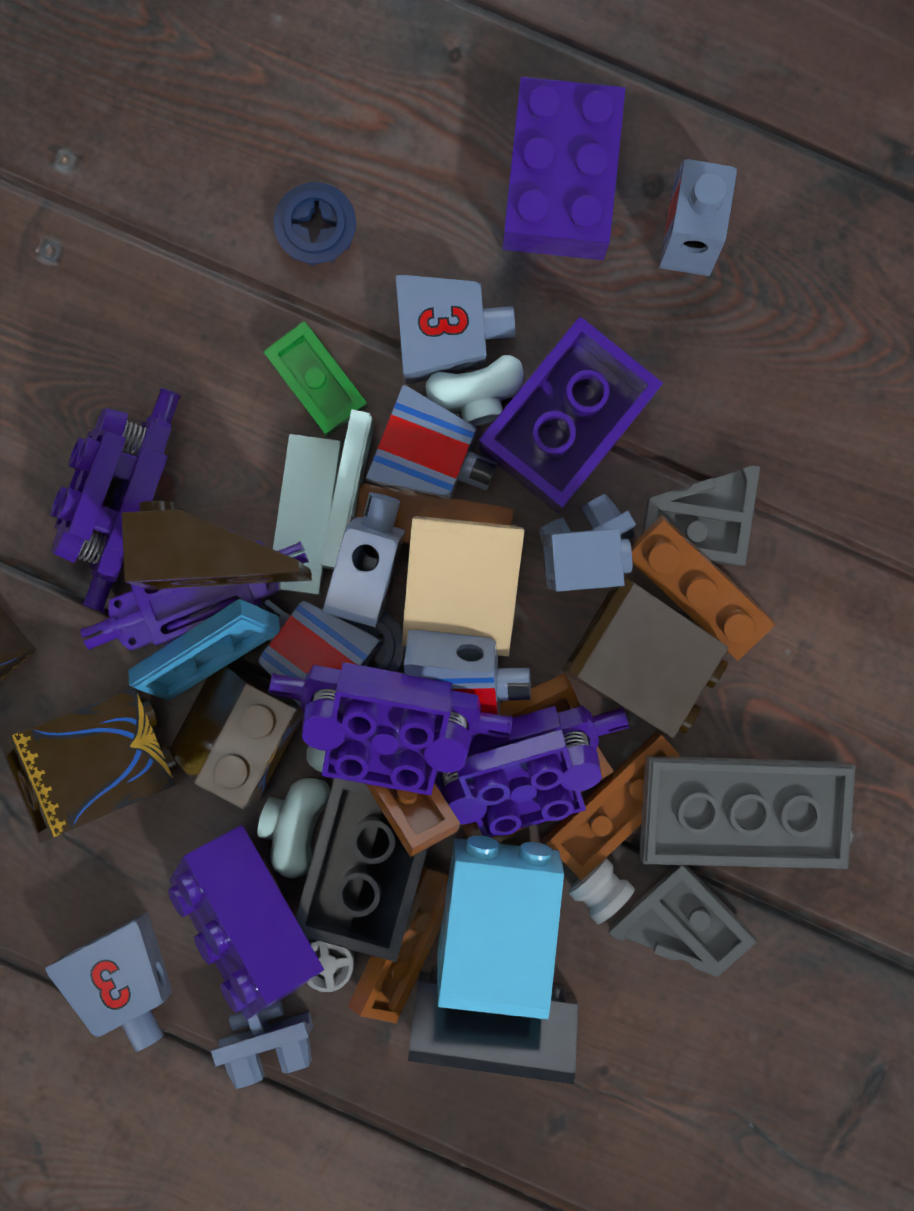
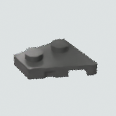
[642,465,760,567]
[609,865,757,977]

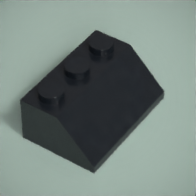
[296,778,428,962]
[408,966,578,1084]

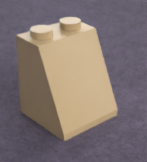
[402,516,524,657]

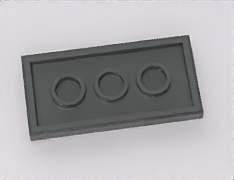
[639,756,856,869]

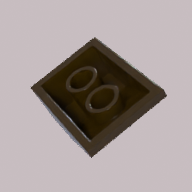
[122,501,312,590]

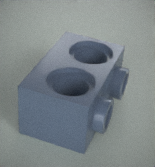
[542,529,632,592]

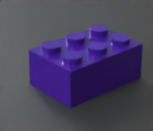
[503,77,626,260]
[478,316,663,514]
[168,825,325,1020]

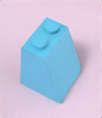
[437,836,564,1019]

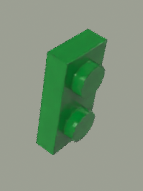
[263,321,368,437]

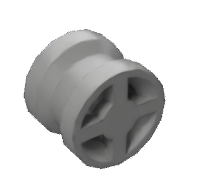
[568,858,635,924]
[308,939,356,992]

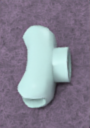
[426,355,524,427]
[257,778,331,878]

